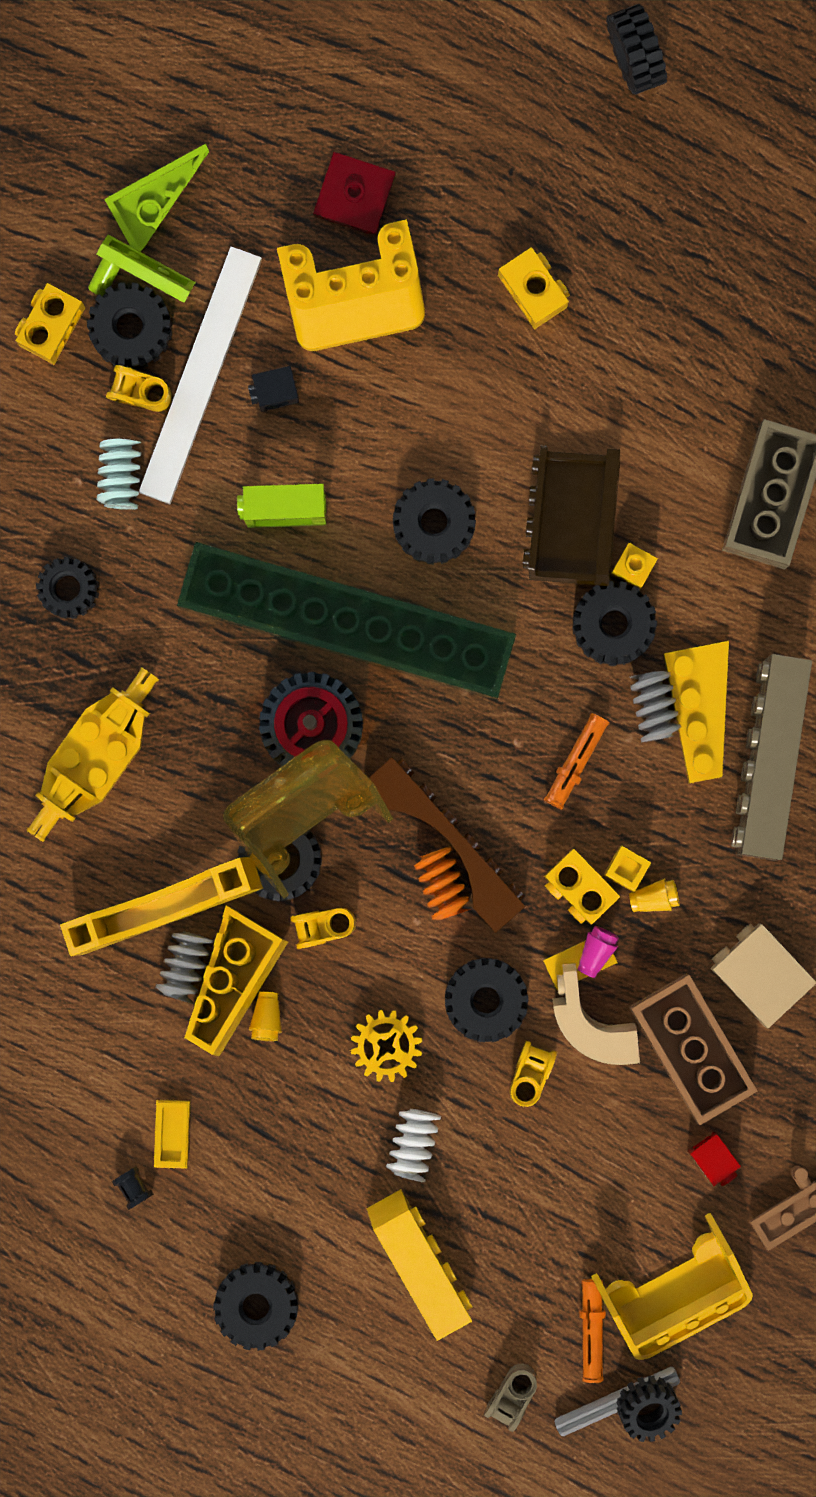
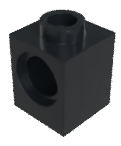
[248,366,299,412]

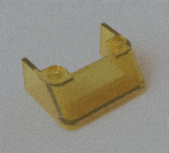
[223,740,393,899]

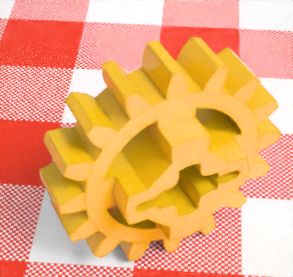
[351,1010,422,1082]

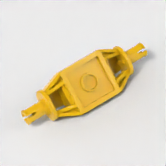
[26,667,159,842]

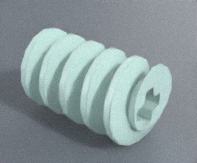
[97,439,141,509]

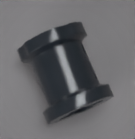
[111,1166,154,1210]

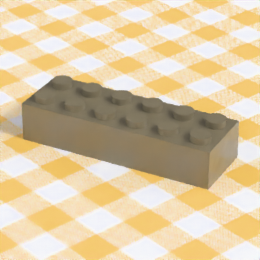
[731,654,812,861]

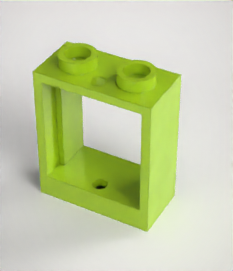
[237,484,327,528]

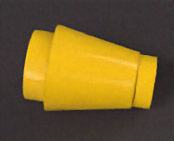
[629,878,680,912]
[249,992,282,1041]

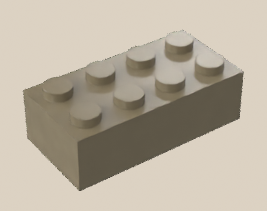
[722,419,816,570]

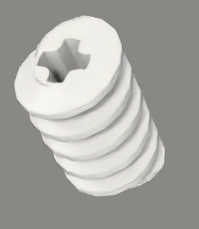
[386,1109,441,1182]

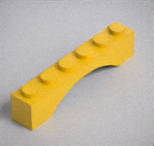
[60,857,263,956]

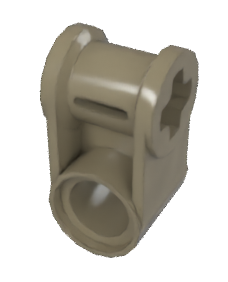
[483,1363,537,1432]

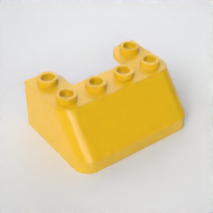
[277,219,425,351]

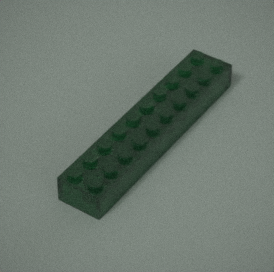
[177,542,516,701]

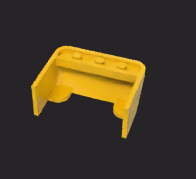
[591,1213,753,1360]

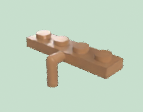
[749,1166,816,1251]

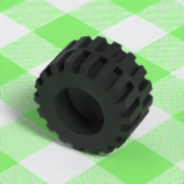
[237,817,322,901]

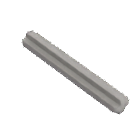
[555,1367,680,1436]

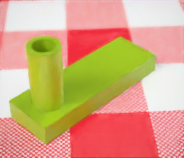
[88,234,195,303]

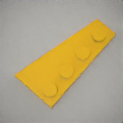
[663,641,729,784]

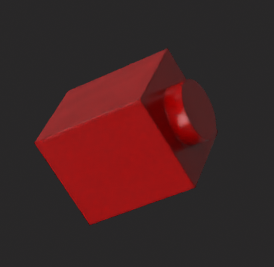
[688,1132,741,1186]

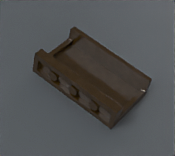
[523,445,620,586]

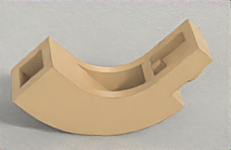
[552,963,640,1065]

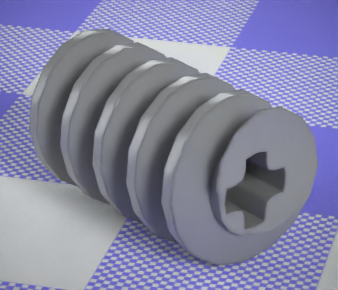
[628,671,681,743]
[155,931,214,1004]

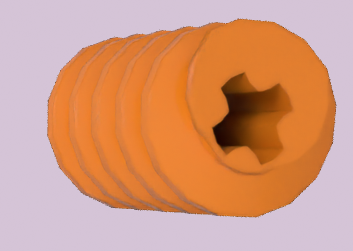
[414,846,471,920]

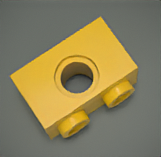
[498,247,570,330]

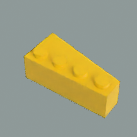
[184,905,288,1056]
[366,1189,473,1341]

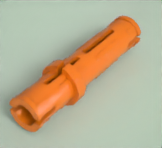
[544,713,609,810]
[579,1279,606,1383]

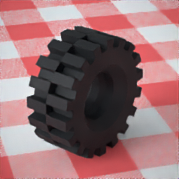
[606,4,667,95]
[87,282,172,370]
[393,478,476,565]
[572,581,657,666]
[445,958,529,1043]
[213,1262,299,1351]

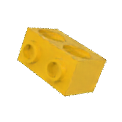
[15,283,85,365]
[544,849,620,925]

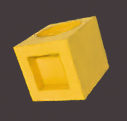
[610,543,658,591]
[603,846,651,892]

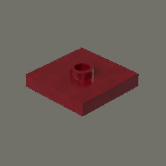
[313,152,396,236]

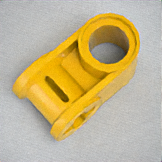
[106,365,173,412]
[290,908,356,949]
[509,1040,557,1107]

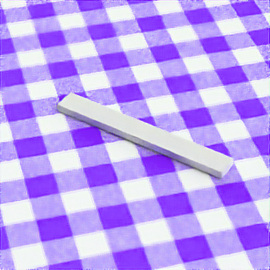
[139,247,262,504]

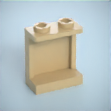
[710,923,816,1028]

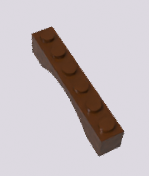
[362,757,526,933]

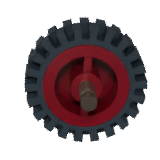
[259,672,363,776]

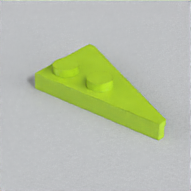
[104,144,209,252]

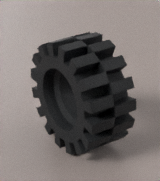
[36,557,99,619]
[616,1376,682,1442]

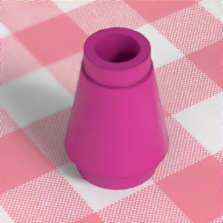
[577,926,619,978]

